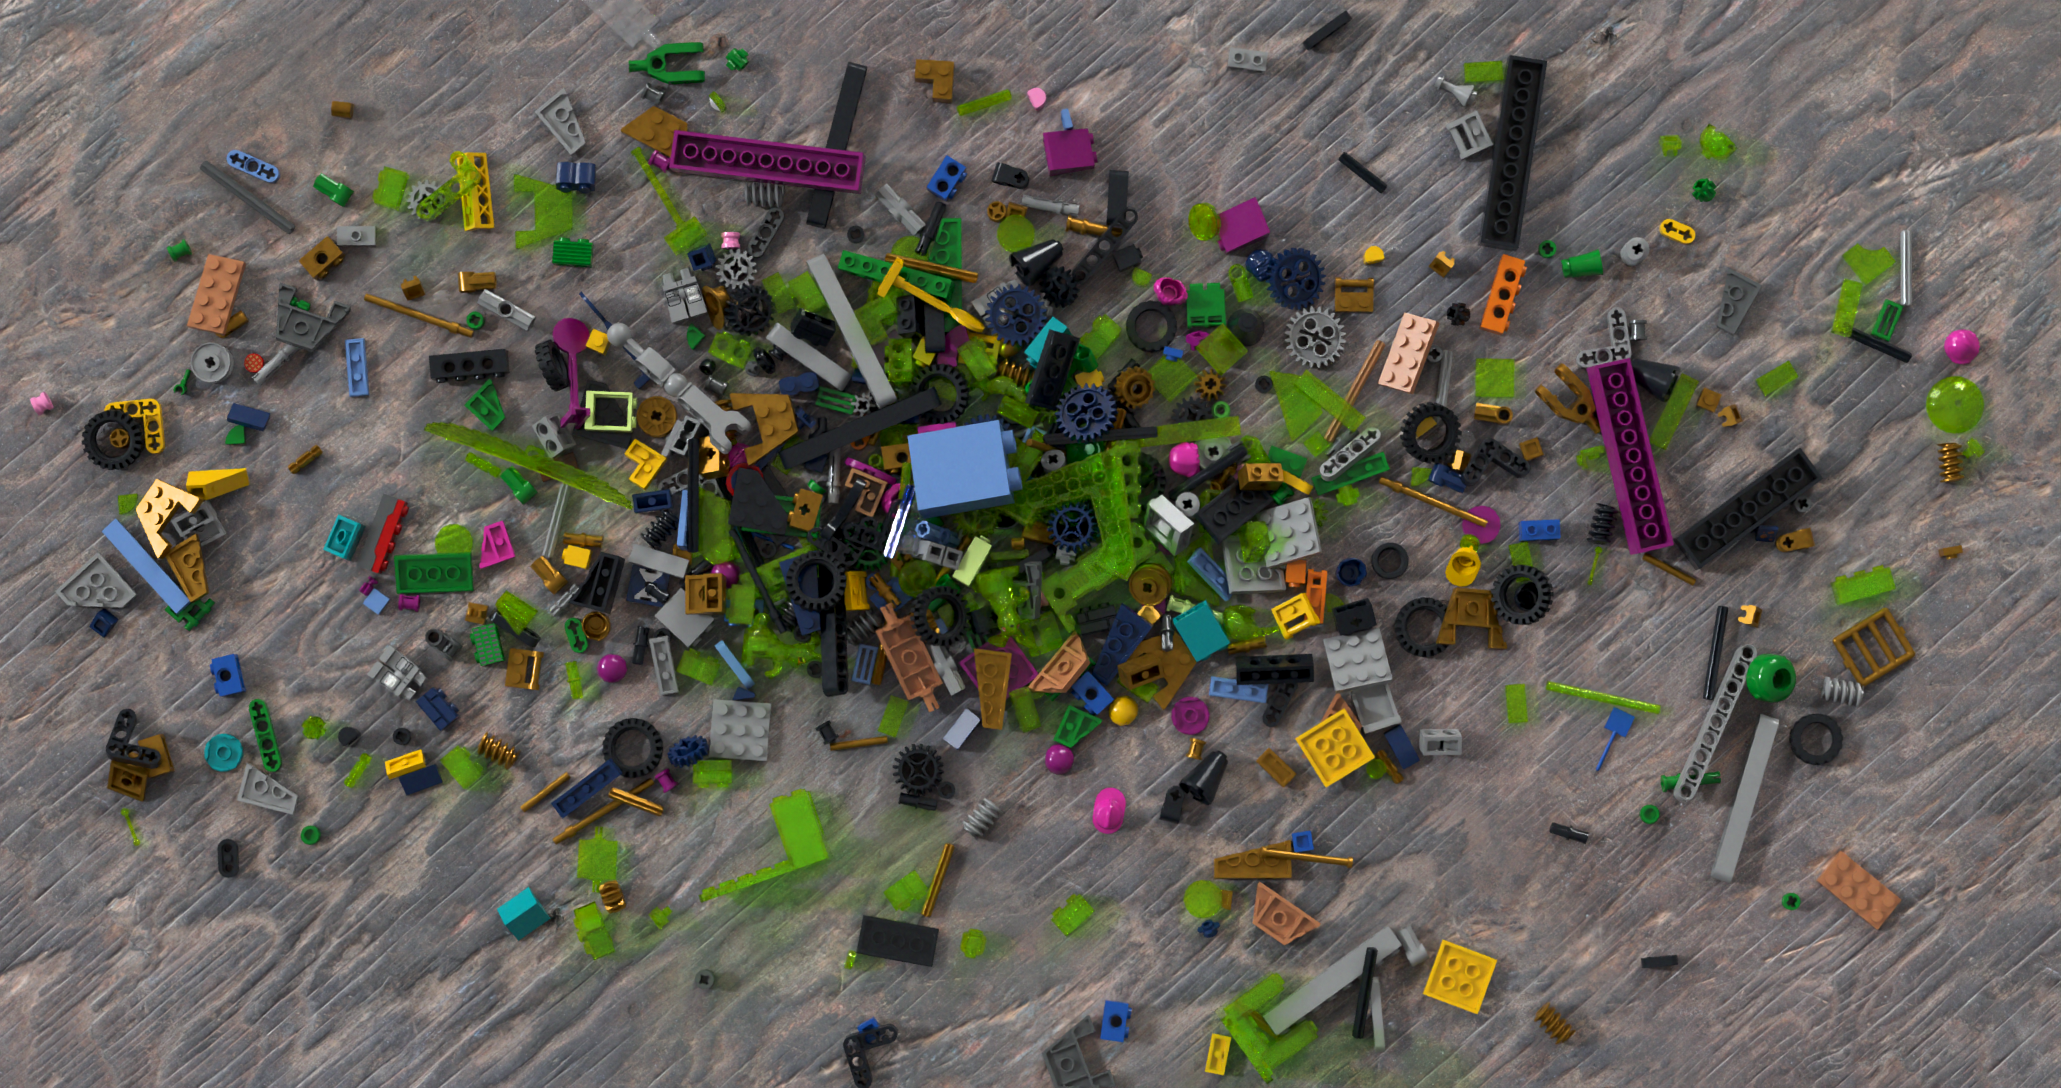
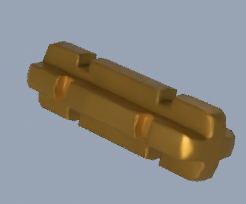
[288,445,323,474]
[1375,749,1404,784]

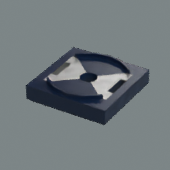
[626,564,670,607]

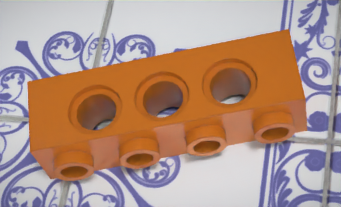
[1479,254,1527,336]

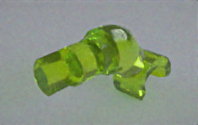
[970,376,1029,406]

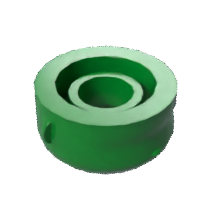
[1746,654,1796,703]

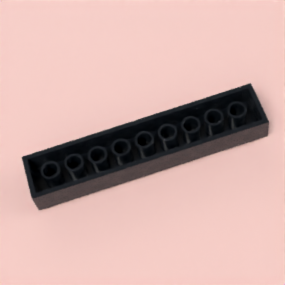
[1478,55,1547,252]

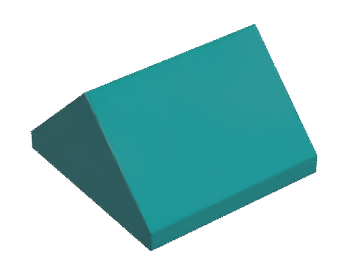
[323,514,366,561]
[497,887,551,941]

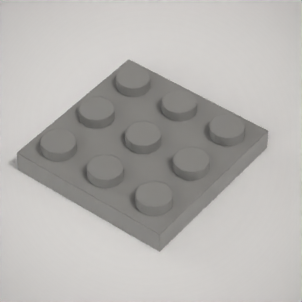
[1256,497,1322,569]
[1323,628,1393,694]
[709,699,772,761]

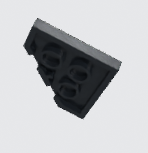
[572,379,633,449]
[728,467,788,535]

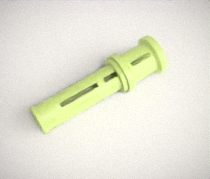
[1166,594,1225,625]

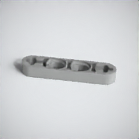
[1320,427,1381,481]
[1370,976,1385,1053]

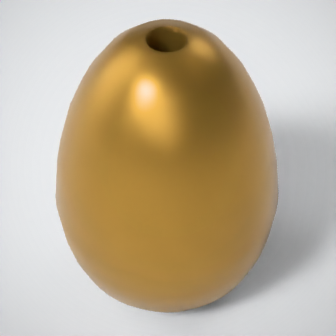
[999,329,1025,358]

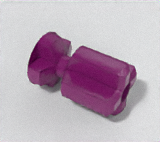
[359,576,378,596]

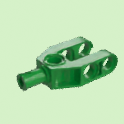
[629,42,705,85]

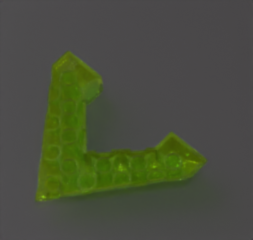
[995,444,1137,581]

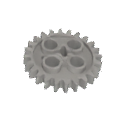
[1284,306,1346,369]

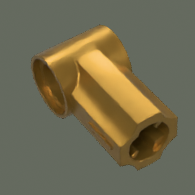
[458,271,497,293]
[1474,403,1513,425]
[530,556,568,595]

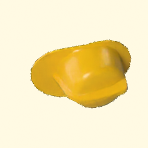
[1445,545,1481,587]

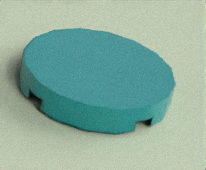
[204,734,244,772]

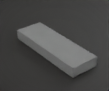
[629,544,690,579]
[649,636,679,696]

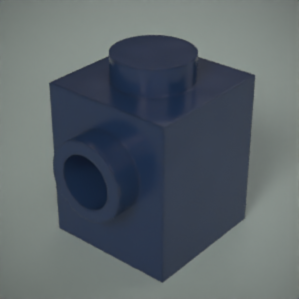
[687,243,717,271]

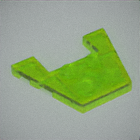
[514,174,573,249]

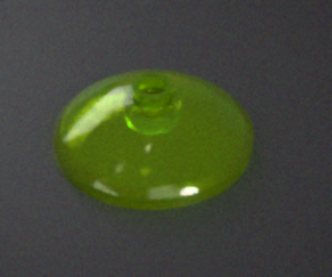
[1926,376,1984,434]

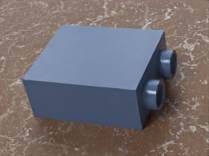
[907,420,1022,519]

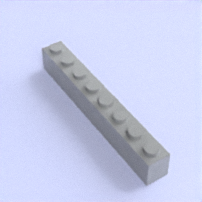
[1262,926,1402,1036]

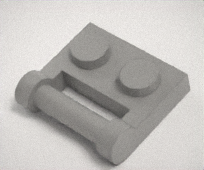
[1445,111,1493,160]

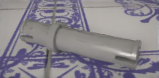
[1021,194,1080,217]
[252,344,301,386]
[826,447,841,504]

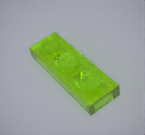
[1831,278,1863,338]

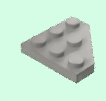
[1221,537,1286,594]
[55,552,138,608]

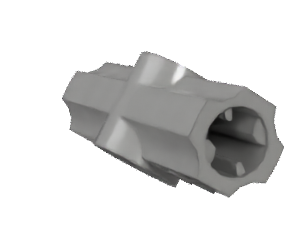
[875,184,926,237]
[477,289,536,331]
[925,644,966,696]

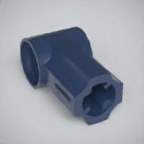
[1428,463,1469,493]

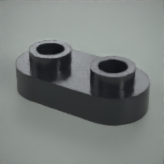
[217,839,239,878]

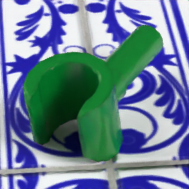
[173,369,191,395]

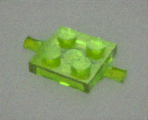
[577,826,618,893]

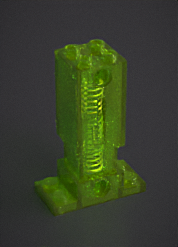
[1041,521,1156,634]

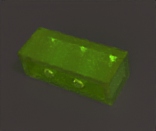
[1830,565,1896,605]

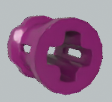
[648,150,671,173]
[398,594,420,612]
[655,768,679,793]

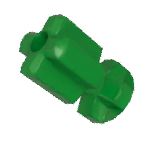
[290,297,311,311]

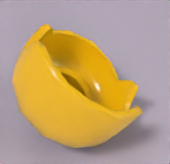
[1109,695,1138,726]

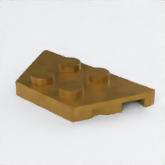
[620,106,688,157]

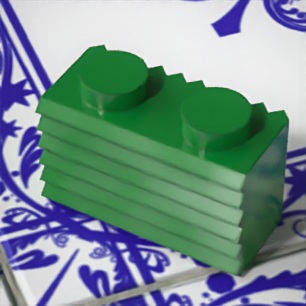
[552,237,594,268]

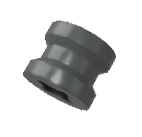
[695,969,715,989]

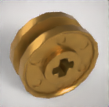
[637,396,678,438]
[1129,563,1172,606]

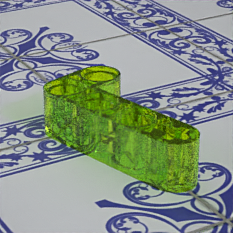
[416,151,481,221]

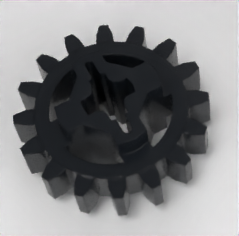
[1039,266,1080,308]
[1171,396,1213,438]

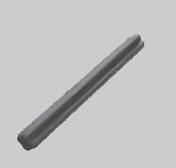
[200,160,296,234]

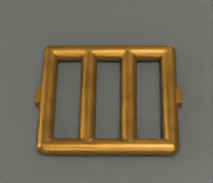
[1832,607,1915,687]

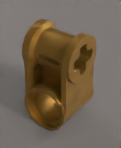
[1775,527,1815,552]

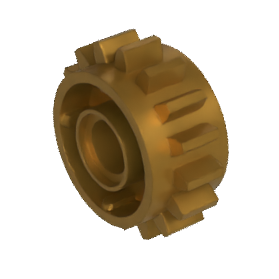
[1114,366,1155,409]

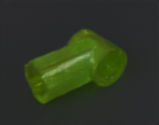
[1227,264,1254,303]

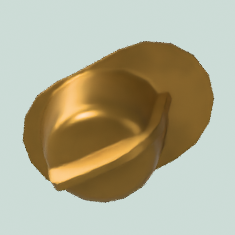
[702,286,730,330]

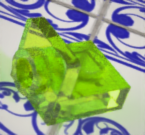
[1576,445,1604,470]

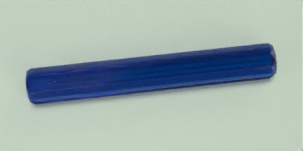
[884,484,916,559]

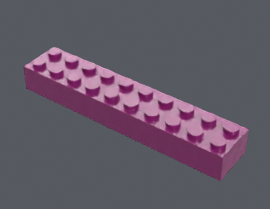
[669,130,866,194]
[1587,358,1674,555]

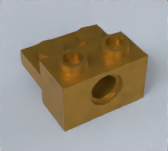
[685,573,726,615]

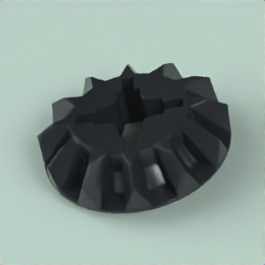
[753,347,776,374]

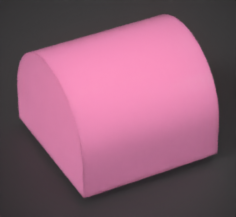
[1027,88,1046,111]

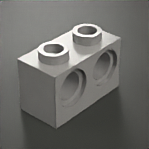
[1227,47,1268,75]
[532,412,576,459]
[1419,729,1462,755]

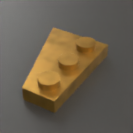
[165,534,209,603]

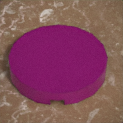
[1462,506,1501,544]
[1171,697,1210,735]

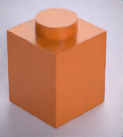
[1285,560,1306,588]

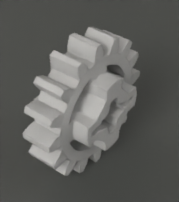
[406,180,449,222]
[716,249,757,291]

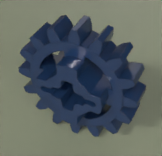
[667,735,710,768]

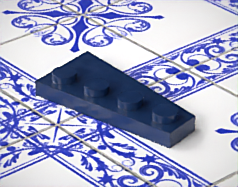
[779,550,821,636]
[1092,603,1153,686]

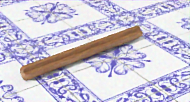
[1324,340,1385,443]

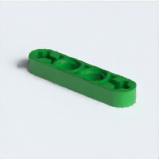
[249,699,282,772]

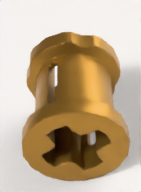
[1186,738,1207,761]

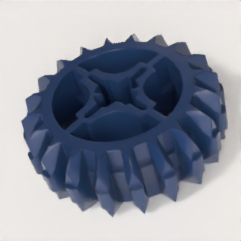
[1047,501,1100,554]

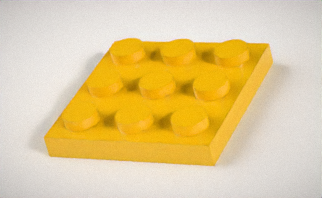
[1295,708,1375,788]
[1422,939,1497,1014]

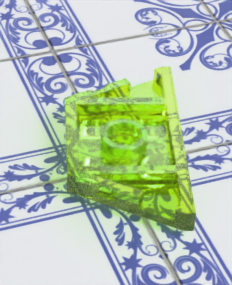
[1269,371,1323,442]
[692,487,731,558]
[1174,533,1220,607]

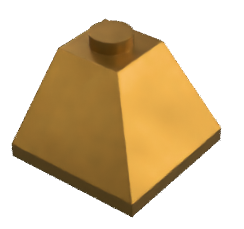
[107,750,148,802]

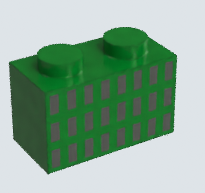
[470,623,506,667]

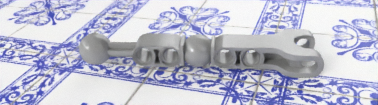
[607,323,752,454]

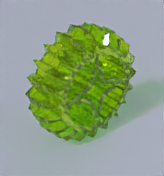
[951,506,1003,539]

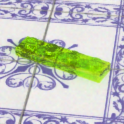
[1294,369,1366,433]
[1649,373,1699,450]

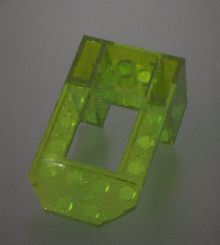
[698,789,833,903]
[1215,971,1319,1084]

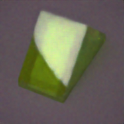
[880,424,918,447]

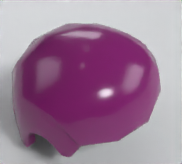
[711,559,740,589]
[596,654,627,683]
[1045,744,1074,775]

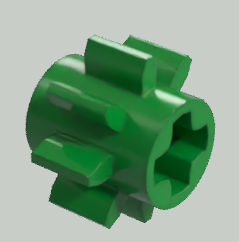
[726,48,749,72]
[1692,178,1716,202]

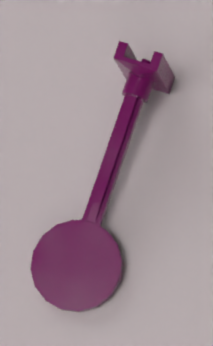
[552,318,590,429]

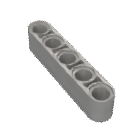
[766,322,852,392]

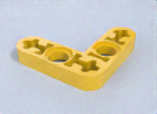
[104,399,165,454]

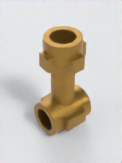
[1210,463,1237,493]

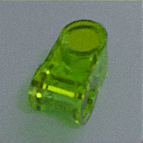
[1240,435,1271,464]

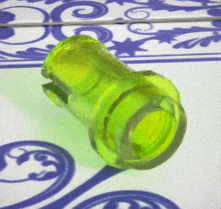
[868,454,883,469]

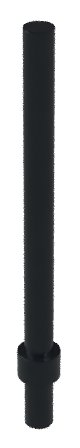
[729,529,787,634]

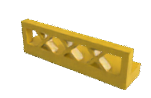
[457,152,494,231]

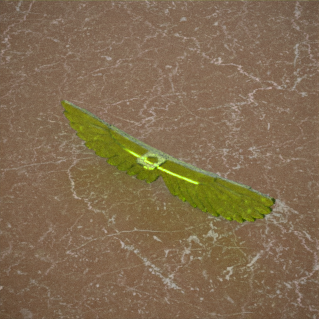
[424,422,633,510]

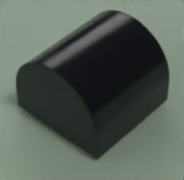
[338,727,361,747]

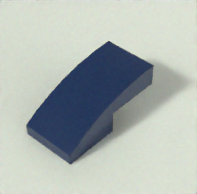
[1383,724,1420,770]

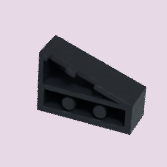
[568,552,625,614]

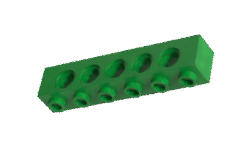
[838,250,955,302]

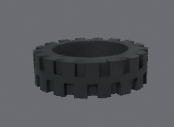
[1126,300,1177,353]
[535,339,569,392]
[1789,713,1843,765]

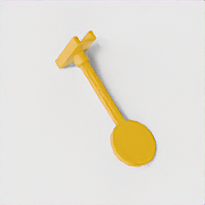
[877,257,985,332]

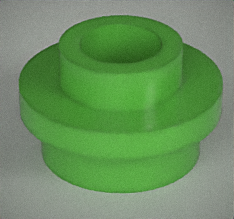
[1211,401,1230,420]

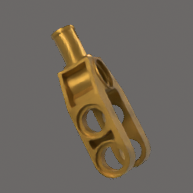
[1535,363,1601,434]

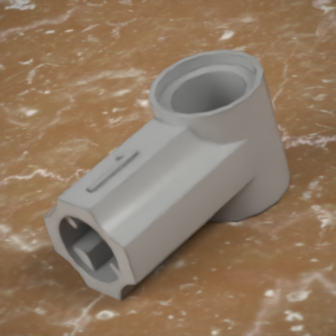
[1396,926,1429,967]

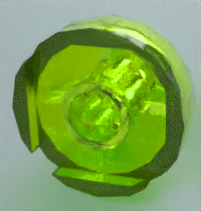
[1699,123,1738,160]

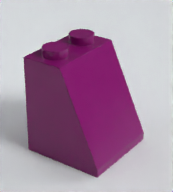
[1043,128,1098,176]
[1210,197,1270,255]

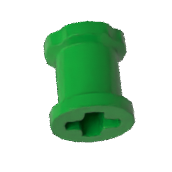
[167,239,192,262]
[1270,482,1295,506]

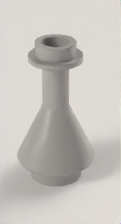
[1434,76,1478,106]

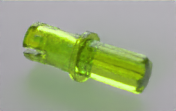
[565,661,583,700]

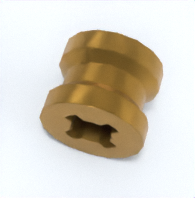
[987,201,1006,222]
[110,429,130,449]

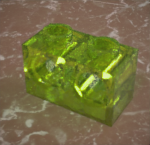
[708,331,753,370]
[885,338,912,381]

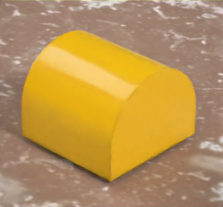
[1363,246,1385,265]

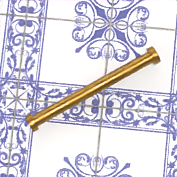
[1260,846,1353,868]

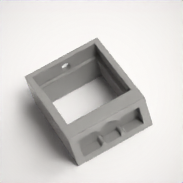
[1143,495,1194,556]

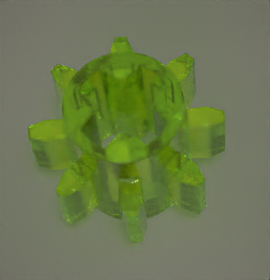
[1336,484,1360,507]
[301,716,327,740]

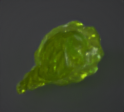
[1222,604,1279,641]

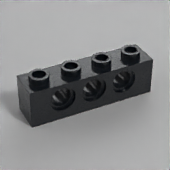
[429,349,510,383]
[1235,654,1314,685]

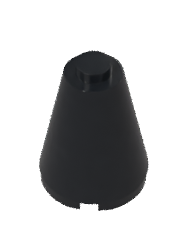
[1009,239,1064,286]
[1226,309,1265,347]
[1631,358,1681,403]
[1179,751,1228,806]

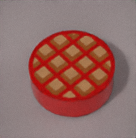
[244,353,265,373]

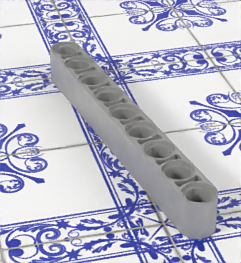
[806,253,897,409]
[1673,644,1757,801]
[1710,713,1779,883]

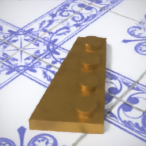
[974,648,1012,730]
[1214,840,1292,879]

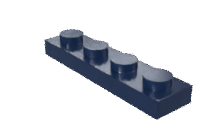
[551,758,622,819]

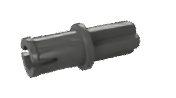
[745,361,760,377]
[1159,614,1174,652]

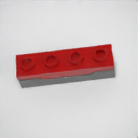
[356,494,409,574]

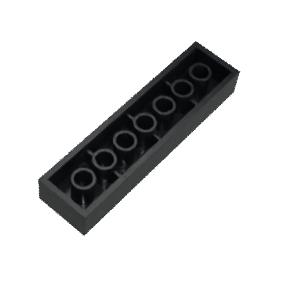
[1673,448,1823,570]

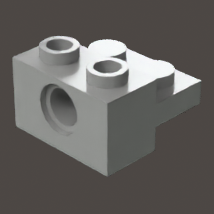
[171,500,226,547]

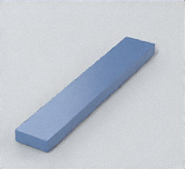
[102,519,191,614]

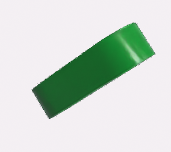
[565,618,589,653]

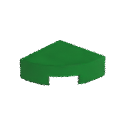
[687,323,706,350]
[225,425,246,445]

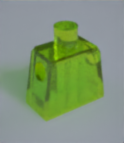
[1237,521,1270,563]

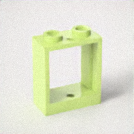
[585,391,638,433]
[952,536,992,588]

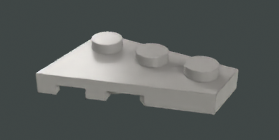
[535,88,586,156]
[237,763,299,815]

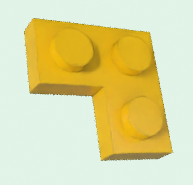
[624,439,667,491]

